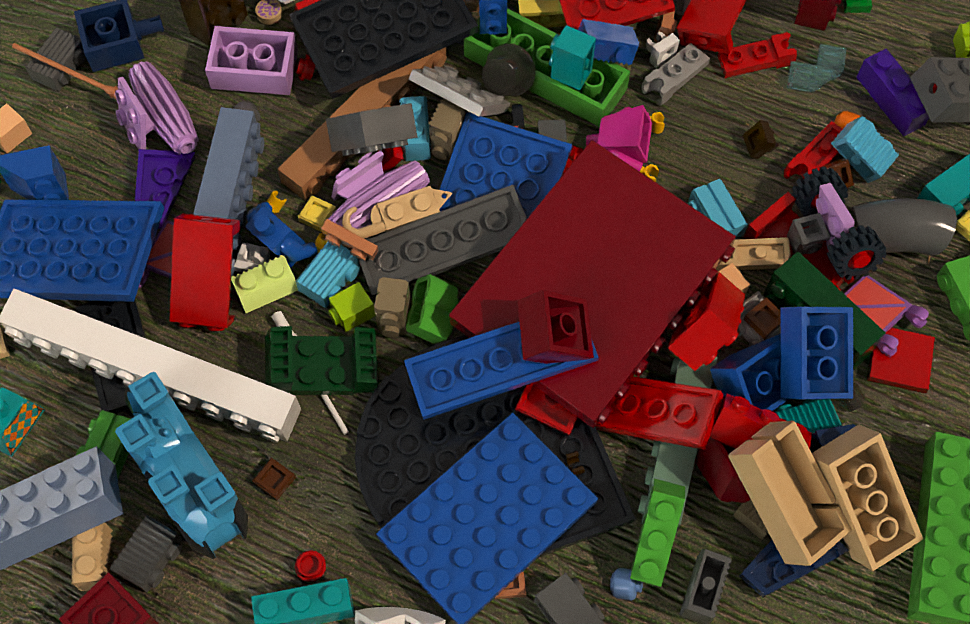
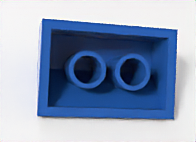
[781,307,853,399]

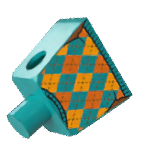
[0,387,45,457]

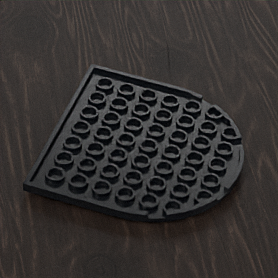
[355,335,635,558]

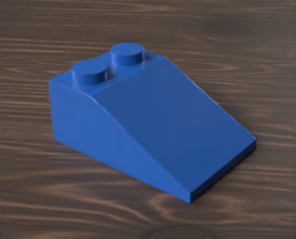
[710,333,789,411]

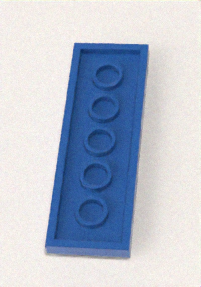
[404,322,599,420]

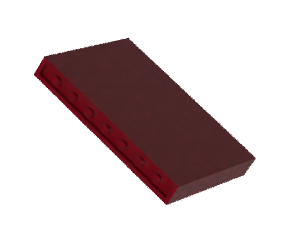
[449,140,736,428]

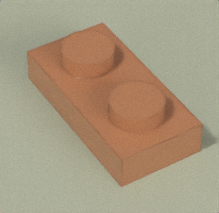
[321,219,378,261]

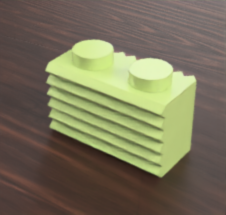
[231,255,298,313]

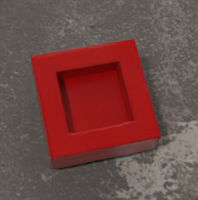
[377,146,404,172]

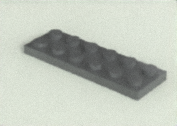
[359,185,527,298]

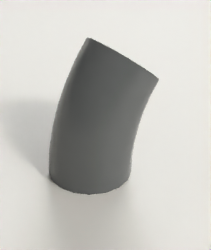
[853,198,957,256]

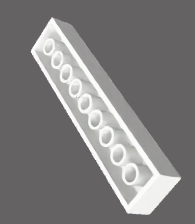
[0,289,301,443]

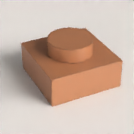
[654,8,677,42]

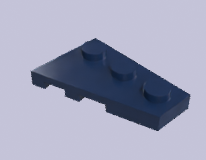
[739,540,849,598]

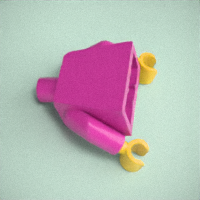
[586,105,665,182]

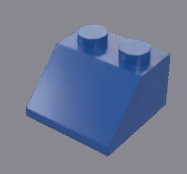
[0,145,69,200]

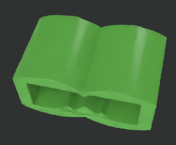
[406,274,458,344]

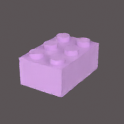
[205,26,298,95]

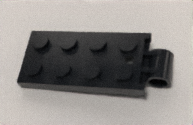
[75,298,147,414]

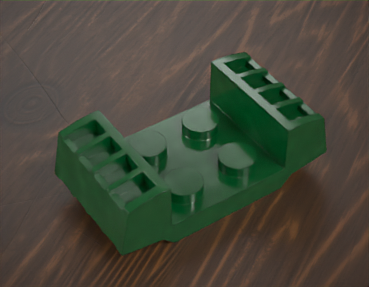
[265,326,379,395]

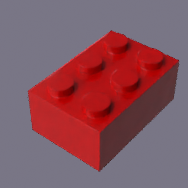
[668,272,745,371]

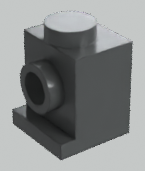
[787,213,831,254]

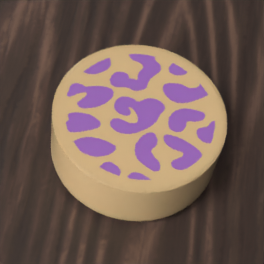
[255,0,283,25]

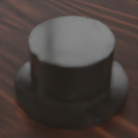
[482,43,536,97]

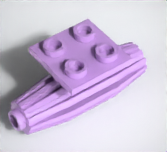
[115,61,199,154]
[325,150,430,245]

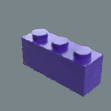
[856,48,929,137]

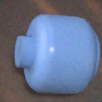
[610,568,643,601]

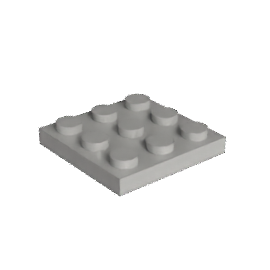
[408,65,511,117]

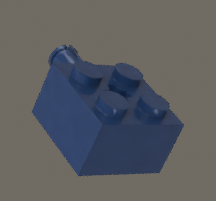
[74,0,164,72]

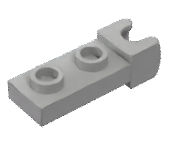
[641,43,710,106]

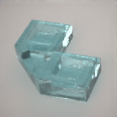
[787,44,846,92]

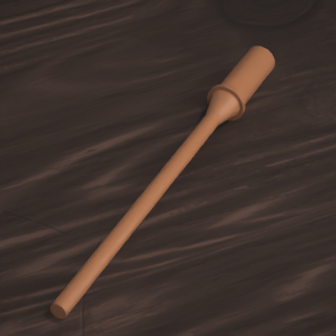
[12,43,118,99]

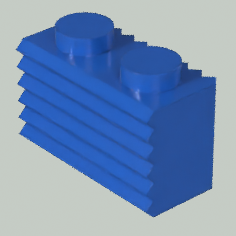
[578,19,639,66]

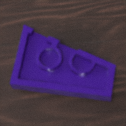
[135,149,195,228]

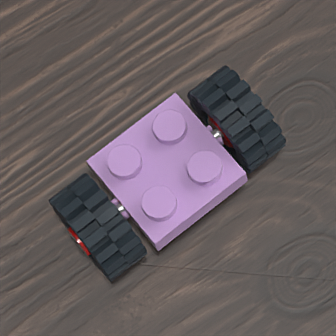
[792,167,887,280]

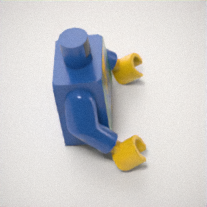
[245,191,327,267]

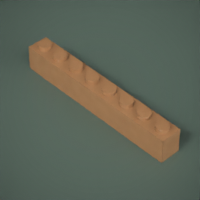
[277,47,447,201]

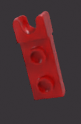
[718,32,797,78]
[783,121,843,179]

